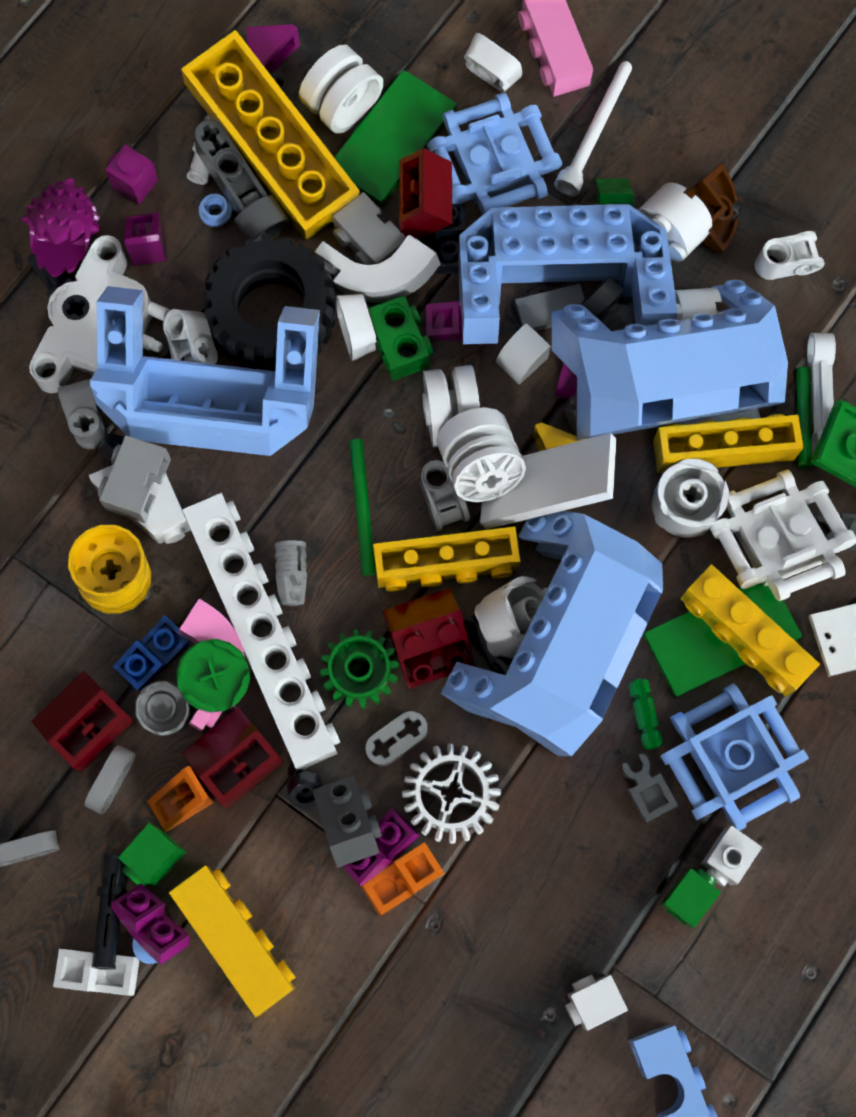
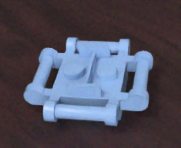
[427,92,562,215]
[660,683,809,831]

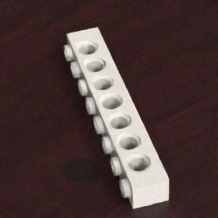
[182,493,341,771]

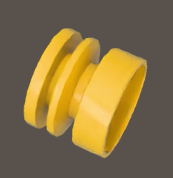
[68,525,152,614]

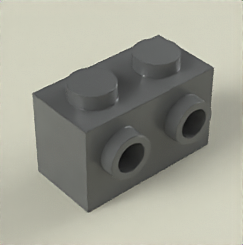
[312,775,382,868]

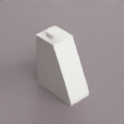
[89,465,191,544]

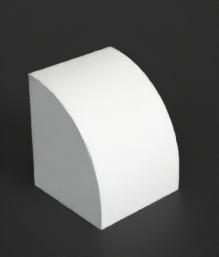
[496,323,551,385]

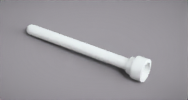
[554,61,632,197]

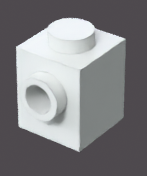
[701,825,762,887]
[565,974,628,1031]

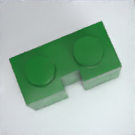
[118,823,187,886]

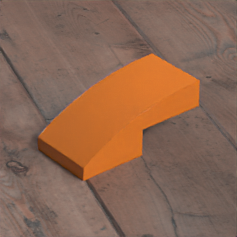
[360,842,445,917]

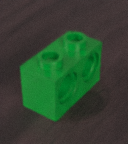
[368,295,433,381]

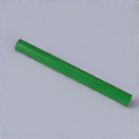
[349,439,376,576]

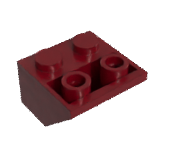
[399,148,453,239]
[382,588,475,689]
[31,671,134,773]
[181,707,284,809]

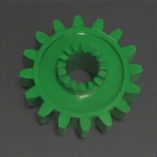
[320,629,399,710]

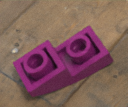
[343,808,420,886]
[111,884,190,965]

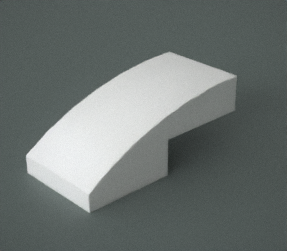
[53,949,139,996]

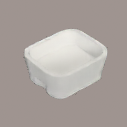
[464,33,522,93]
[336,294,376,361]

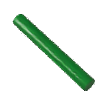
[796,367,812,469]

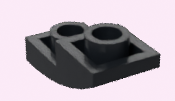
[432,204,466,274]

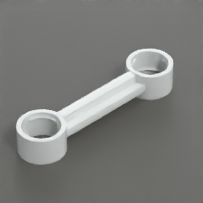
[807,333,836,465]

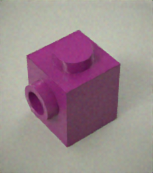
[105,144,159,205]

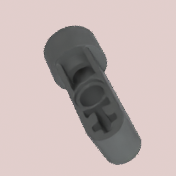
[195,120,290,242]

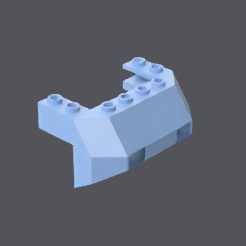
[552,280,788,441]
[441,511,663,756]

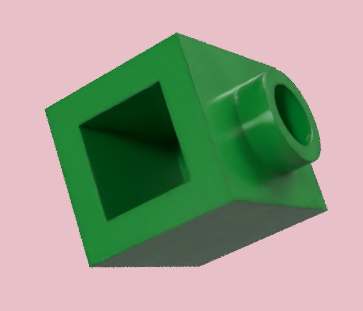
[659,868,721,929]

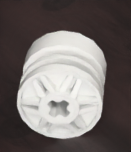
[436,407,526,502]

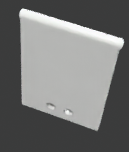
[808,604,856,677]

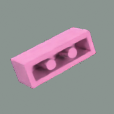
[518,0,593,97]

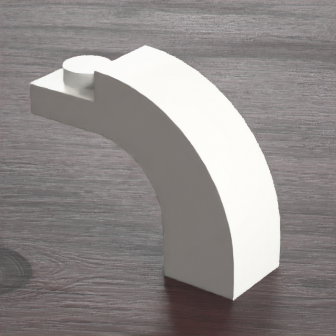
[315,235,440,303]

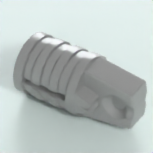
[275,540,307,606]

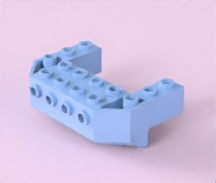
[458,204,678,344]
[90,286,320,456]

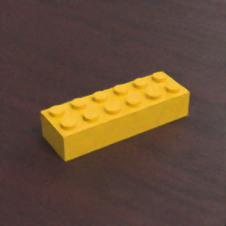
[181,30,359,241]

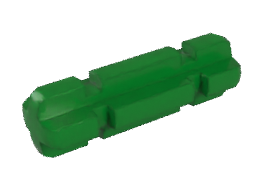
[629,679,663,750]

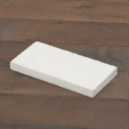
[480,432,616,529]

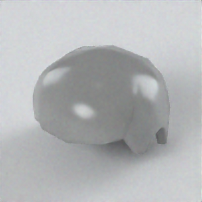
[135,681,190,736]

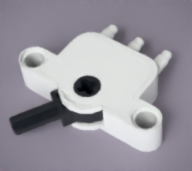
[28,235,170,393]

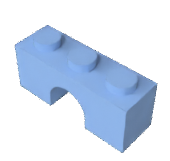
[628,1024,718,1117]

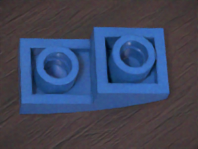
[113,615,191,691]

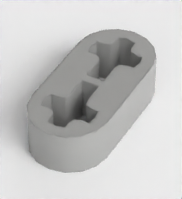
[366,711,427,766]
[85,745,136,815]
[0,831,60,867]

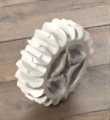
[402,744,501,844]

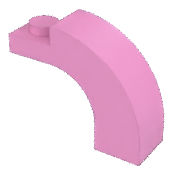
[177,599,245,731]

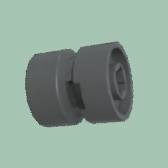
[580,275,635,331]

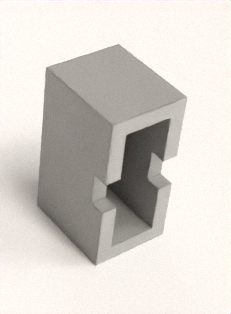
[333,192,406,265]
[98,435,171,523]

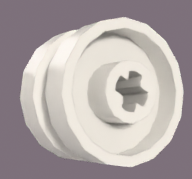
[299,45,383,134]
[422,365,480,447]

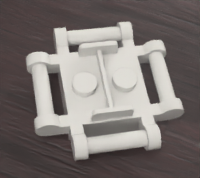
[710,469,856,601]

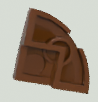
[685,163,738,254]

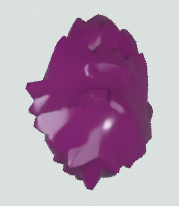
[21,178,100,277]

